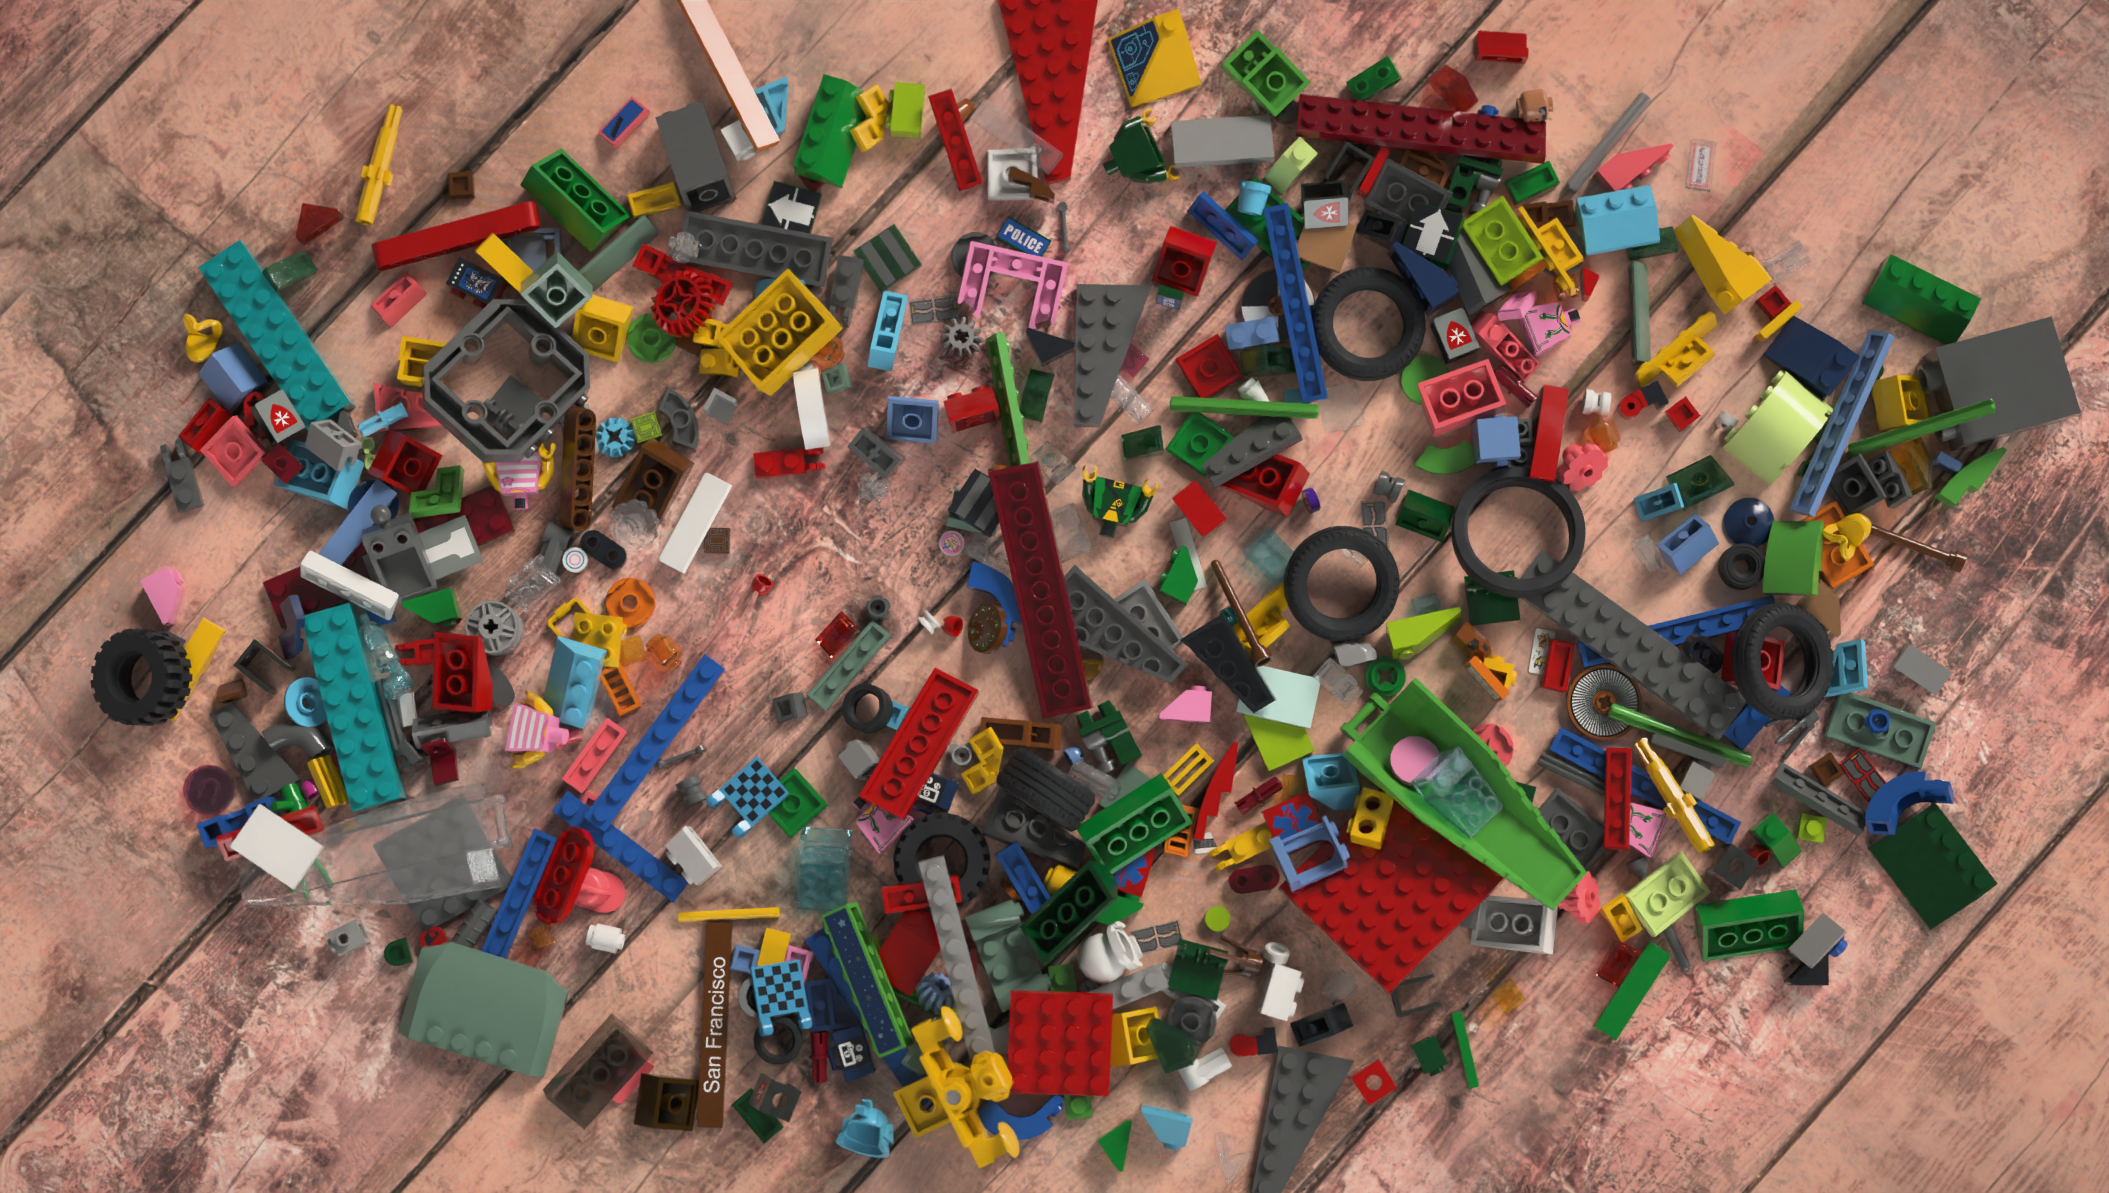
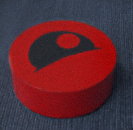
[420,926,447,947]

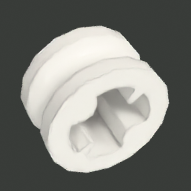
[917,610,941,635]

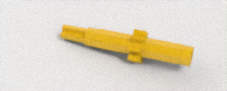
[355,104,402,226]
[1633,738,1715,854]

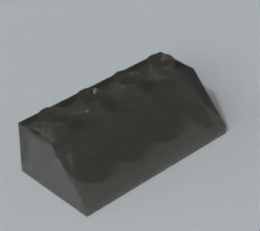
[543,1013,653,1129]

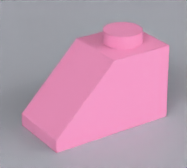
[140,566,185,627]
[1159,686,1212,723]

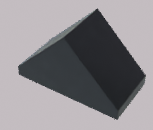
[1026,327,1075,367]
[1784,953,1829,985]

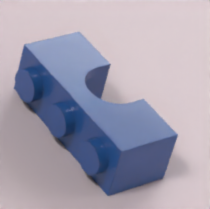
[196,796,282,849]

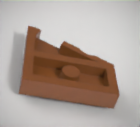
[1400,149,1451,188]

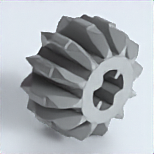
[940,317,983,360]

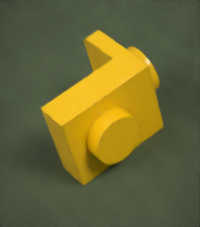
[699,348,740,377]
[1482,655,1517,690]

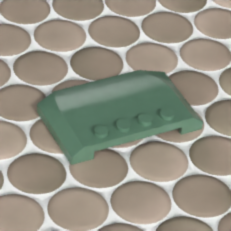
[398,942,569,1077]

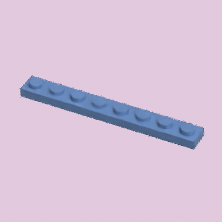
[1789,329,1894,517]

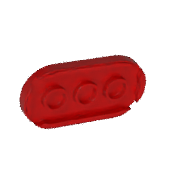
[534,827,594,925]

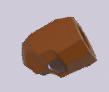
[1449,621,1492,660]

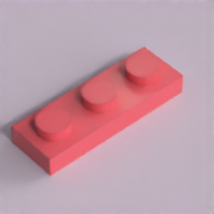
[562,718,628,794]

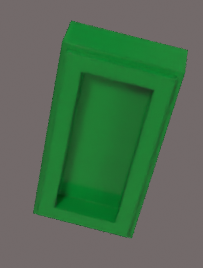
[1504,161,1560,205]

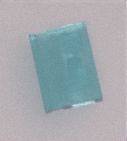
[1243,527,1294,587]

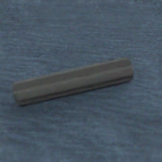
[375,678,404,752]
[1537,753,1605,795]

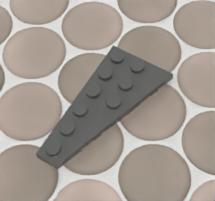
[1074,284,1151,428]
[1064,565,1188,683]
[1251,1046,1354,1193]

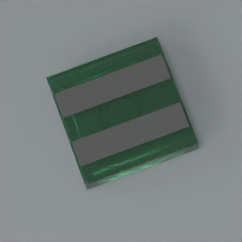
[853,224,922,293]

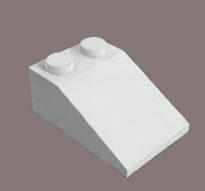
[1471,895,1558,955]
[1256,963,1304,1021]

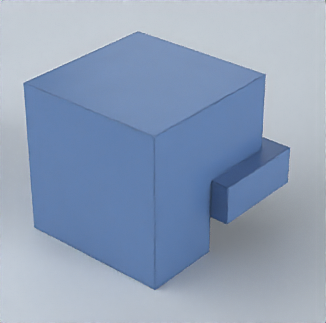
[1471,415,1521,469]

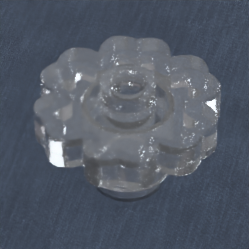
[608,499,660,551]

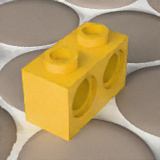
[1347,787,1394,850]

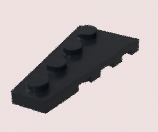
[1180,613,1277,713]

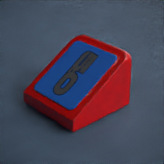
[1580,267,1600,302]

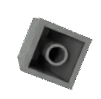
[655,102,737,212]

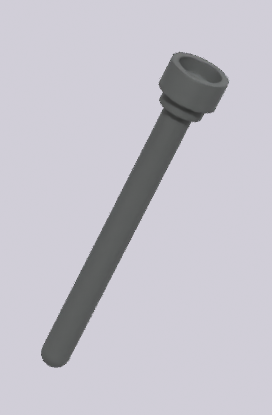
[1626,856,1691,971]

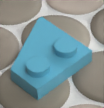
[754,76,789,135]
[1824,639,1868,698]

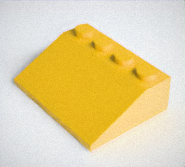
[716,269,843,396]

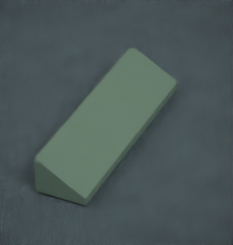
[578,215,658,292]
[1628,261,1651,364]

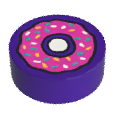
[1301,488,1321,514]

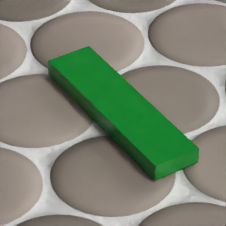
[1594,941,1671,1040]

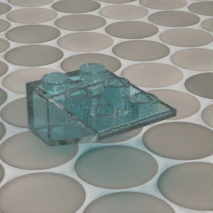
[1411,746,1504,838]
[797,827,853,911]

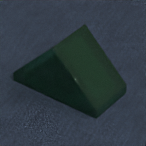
[1020,368,1055,423]
[1121,425,1164,460]

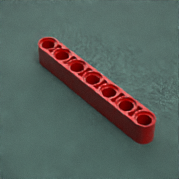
[371,202,541,271]

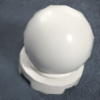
[1077,921,1143,984]

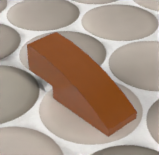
[980,717,1062,750]

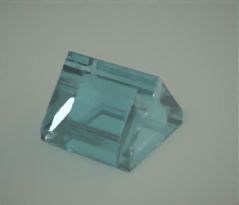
[1411,593,1442,616]

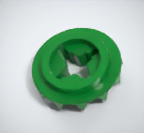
[1365,656,1406,697]

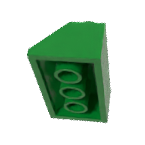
[793,74,866,188]
[520,148,632,252]
[1862,254,1981,345]
[1077,773,1193,874]
[1695,889,1804,962]

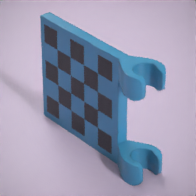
[706,756,790,839]
[750,959,812,1036]

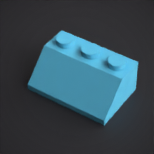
[1575,185,1660,256]
[543,636,607,729]

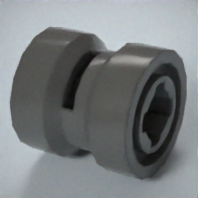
[1372,470,1405,503]
[675,775,708,808]

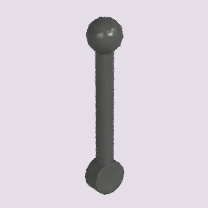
[1057,202,1071,253]
[655,745,706,769]

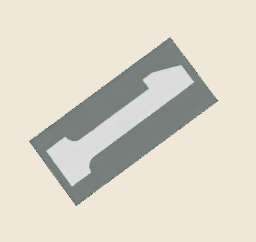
[362,515,483,586]

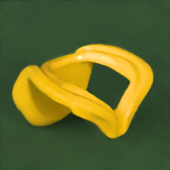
[183,314,223,362]
[1822,513,1872,561]

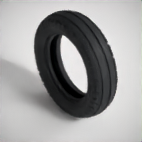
[1311,267,1426,381]
[1284,526,1400,641]
[1731,603,1834,720]

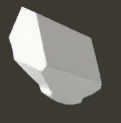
[396,692,417,728]

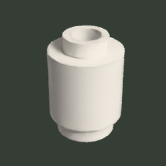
[586,924,625,954]

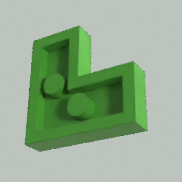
[409,465,464,518]

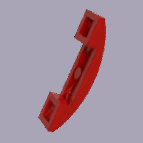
[632,244,733,306]

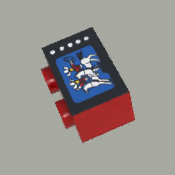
[446,257,508,309]

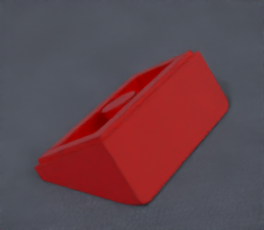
[178,397,232,454]

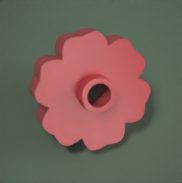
[1559,444,1608,491]
[1558,871,1600,923]

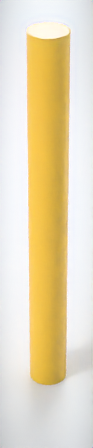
[678,907,780,922]

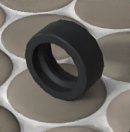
[842,683,893,734]
[753,1016,803,1065]

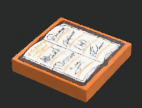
[1462,656,1509,703]

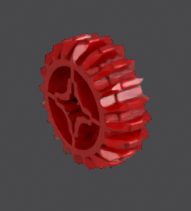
[650,270,717,338]

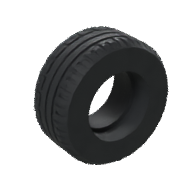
[997,747,1095,832]

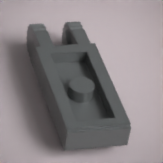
[829,255,864,328]
[160,439,204,513]

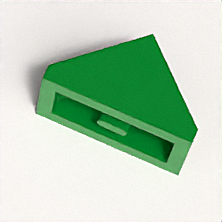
[1097,1119,1132,1172]

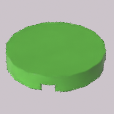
[627,314,677,364]
[1401,355,1449,405]

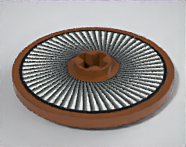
[1566,665,1642,740]

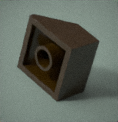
[634,1073,699,1131]

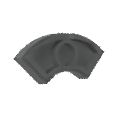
[658,387,699,452]

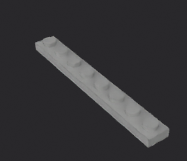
[919,855,995,1060]
[990,963,1169,1055]

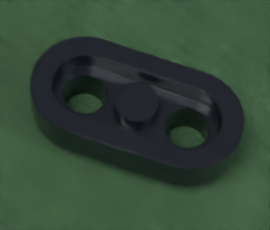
[580,530,627,570]
[1683,633,1723,673]

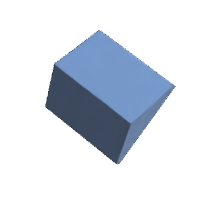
[198,343,269,412]
[886,396,940,444]

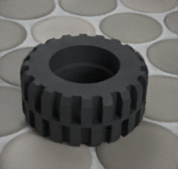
[90,628,193,726]
[893,812,991,908]

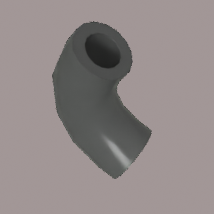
[262,721,332,760]

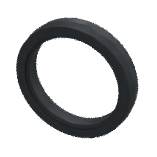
[1452,467,1586,598]

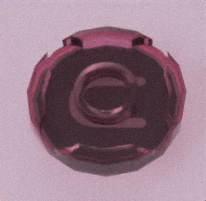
[183,765,235,815]

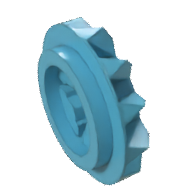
[596,417,635,457]

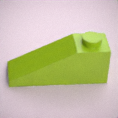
[1386,606,1461,660]

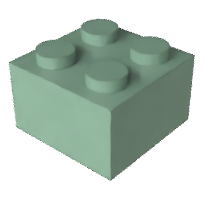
[520,251,593,329]

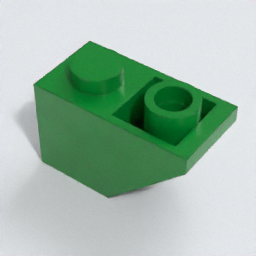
[1157,545,1198,606]
[1094,893,1144,925]

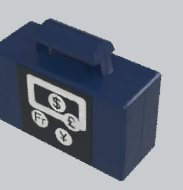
[912,773,959,815]
[827,1024,876,1082]

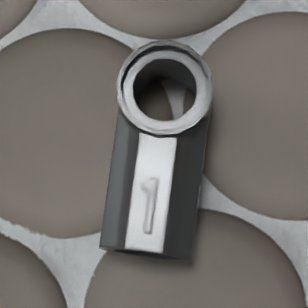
[534,522,574,576]

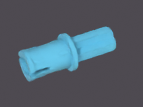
[358,402,408,437]

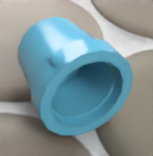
[1237,180,1272,216]

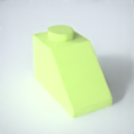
[1264,137,1318,195]

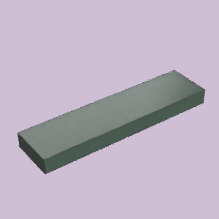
[806,619,892,712]

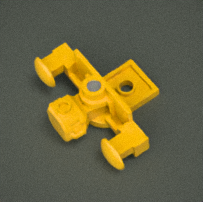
[893,1006,1019,1169]

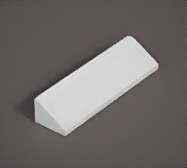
[659,473,732,574]
[300,551,398,620]

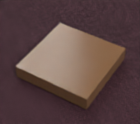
[1297,223,1357,274]

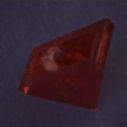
[1427,64,1479,112]
[296,203,345,246]
[815,611,861,658]
[1596,940,1642,987]

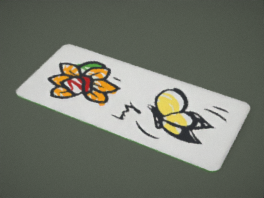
[1529,628,1555,675]

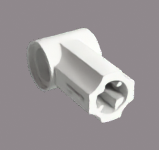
[1177,1047,1232,1092]

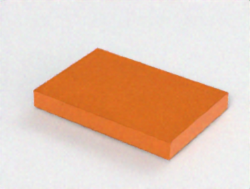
[1800,500,1875,589]

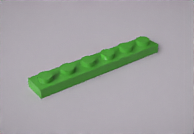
[985,332,1031,467]
[1048,964,1092,1120]

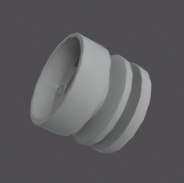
[465,600,525,657]

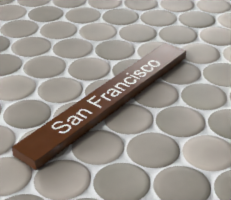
[697,922,733,1128]

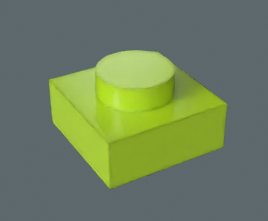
[1796,813,1827,843]

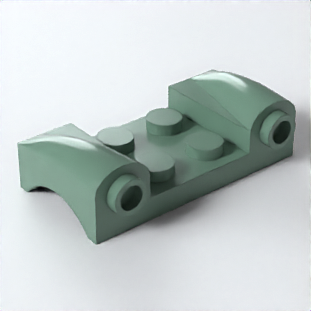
[965,899,1052,1013]

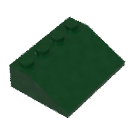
[1868,802,1998,930]

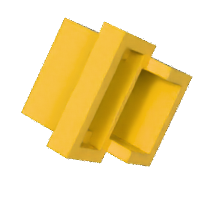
[397,336,447,388]

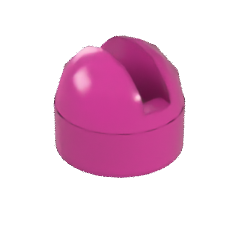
[301,779,320,800]

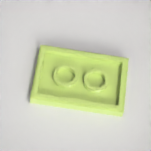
[1624,851,1711,937]

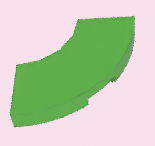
[1414,439,1475,475]

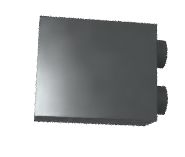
[1917,316,2081,452]

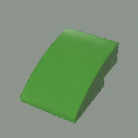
[1220,30,1311,117]
[1762,521,1824,596]

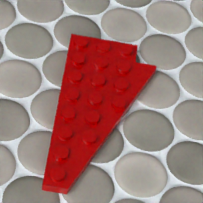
[998,0,1098,185]

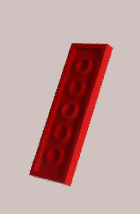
[859,668,979,821]

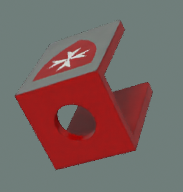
[1347,1057,1397,1106]

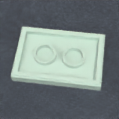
[1236,666,1321,729]

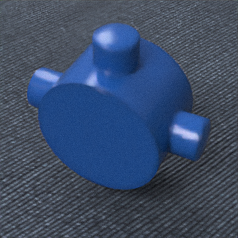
[1478,105,1499,117]

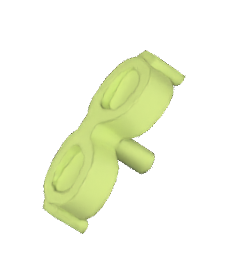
[360,434,376,470]

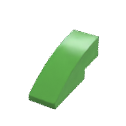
[1933,447,2007,508]

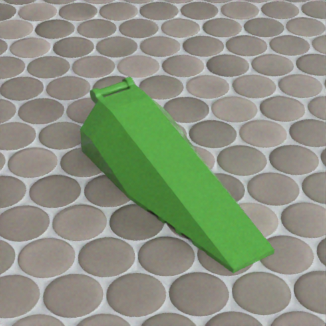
[1339,677,1587,911]

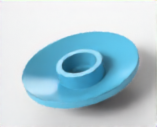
[284,677,327,727]

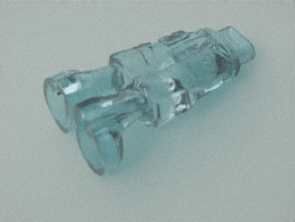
[358,613,413,700]

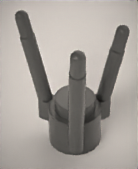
[1764,710,1819,760]

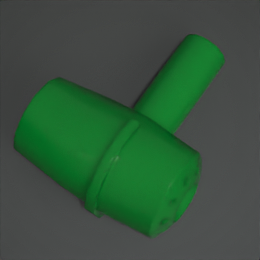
[270,783,307,814]

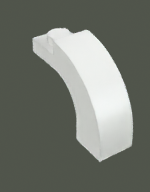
[793,359,830,450]

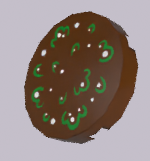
[968,603,1008,654]

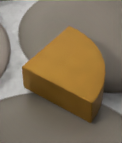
[1082,658,1104,682]

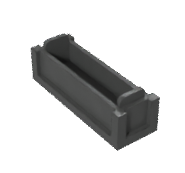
[411,710,492,749]

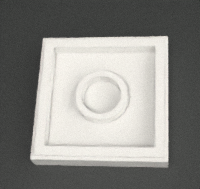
[987,149,1037,201]

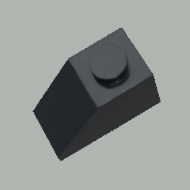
[1355,210,1409,250]
[1290,1002,1354,1047]

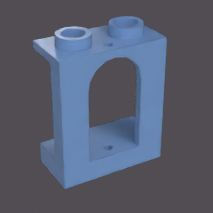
[1270,815,1350,892]

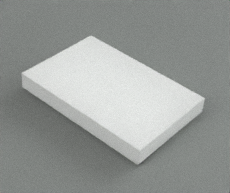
[230,804,324,890]

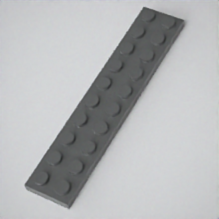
[1520,550,1746,740]

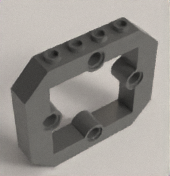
[422,299,590,462]

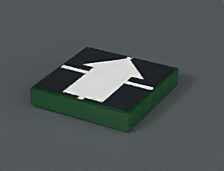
[761,181,822,234]
[1402,202,1466,265]

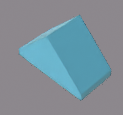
[1634,483,1684,522]

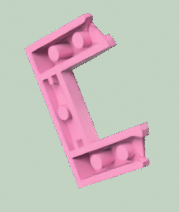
[957,241,1068,329]

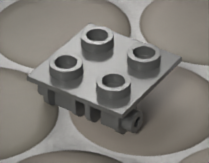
[484,375,544,438]

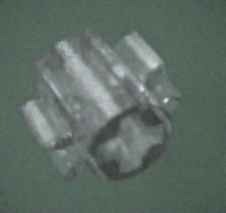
[668,232,699,263]
[857,472,889,503]

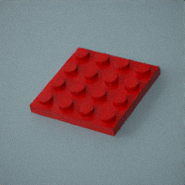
[1007,990,1113,1096]

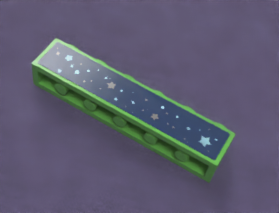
[821,901,914,1058]

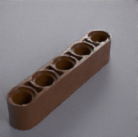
[559,406,596,532]

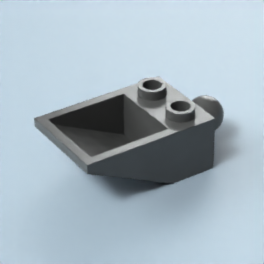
[361,505,438,604]

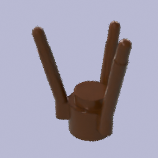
[1207,935,1263,978]

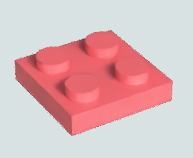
[200,416,269,487]

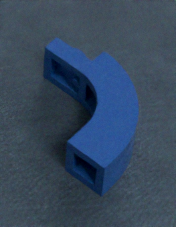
[967,562,1022,648]
[1865,772,1954,835]
[977,1095,1065,1140]

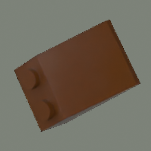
[612,438,695,533]

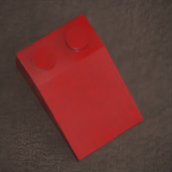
[943,385,1000,433]
[1219,454,1310,518]
[432,632,493,712]
[878,909,941,997]

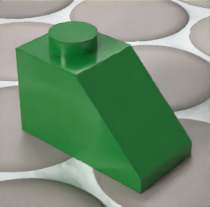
[402,588,462,628]
[1748,813,1802,868]

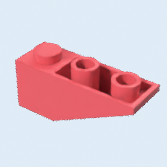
[1594,143,1674,192]
[1470,311,1540,382]

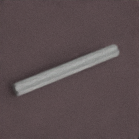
[1565,92,1651,193]

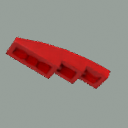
[1529,384,1569,483]
[1193,742,1239,841]

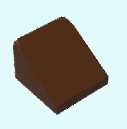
[216,679,248,704]

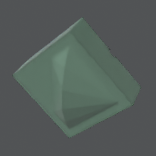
[821,363,852,395]

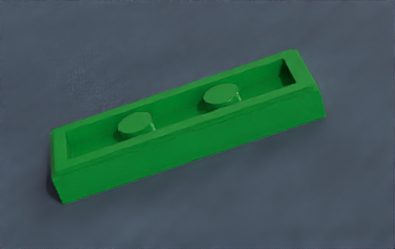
[1449,1011,1479,1089]

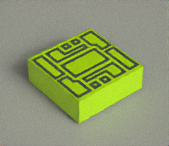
[630,412,663,444]

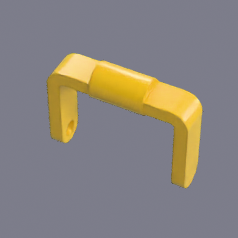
[547,598,592,638]

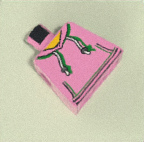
[1518,302,1581,357]
[852,797,914,855]
[1630,803,1668,858]

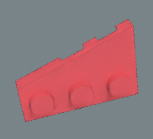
[373,382,443,433]

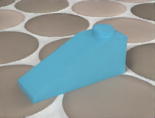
[867,291,908,372]

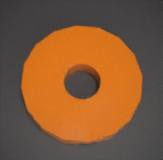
[605,578,656,628]

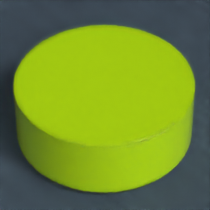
[1205,906,1231,931]

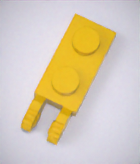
[1207,822,1272,872]

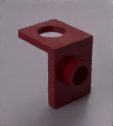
[261,442,304,484]
[421,739,459,786]

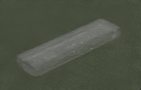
[970,99,1064,175]

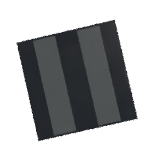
[948,468,1000,537]

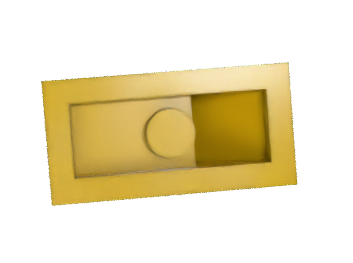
[1599,893,1643,943]

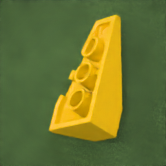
[1673,215,1772,315]

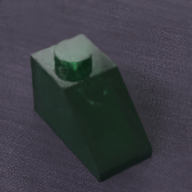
[1240,346,1296,377]
[1146,1018,1199,1074]

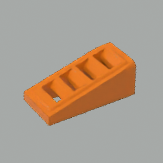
[600,660,642,717]
[1163,805,1199,858]

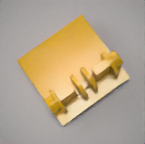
[572,612,627,668]

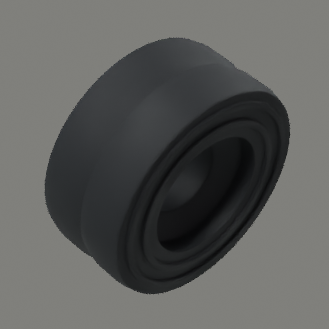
[1718,543,1765,590]

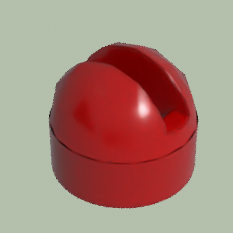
[751,574,773,596]
[941,616,963,637]
[1748,845,1771,867]

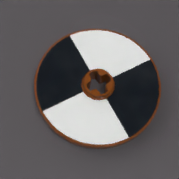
[1240,269,1315,344]

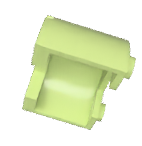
[1722,370,1833,485]

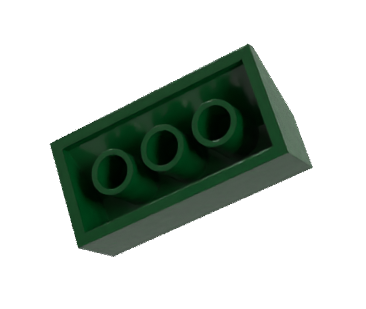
[1020,860,1118,966]

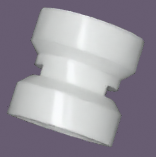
[1581,389,1611,417]

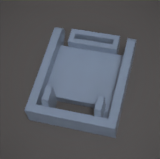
[501,228,562,281]

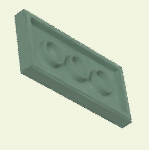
[1823,693,1937,770]

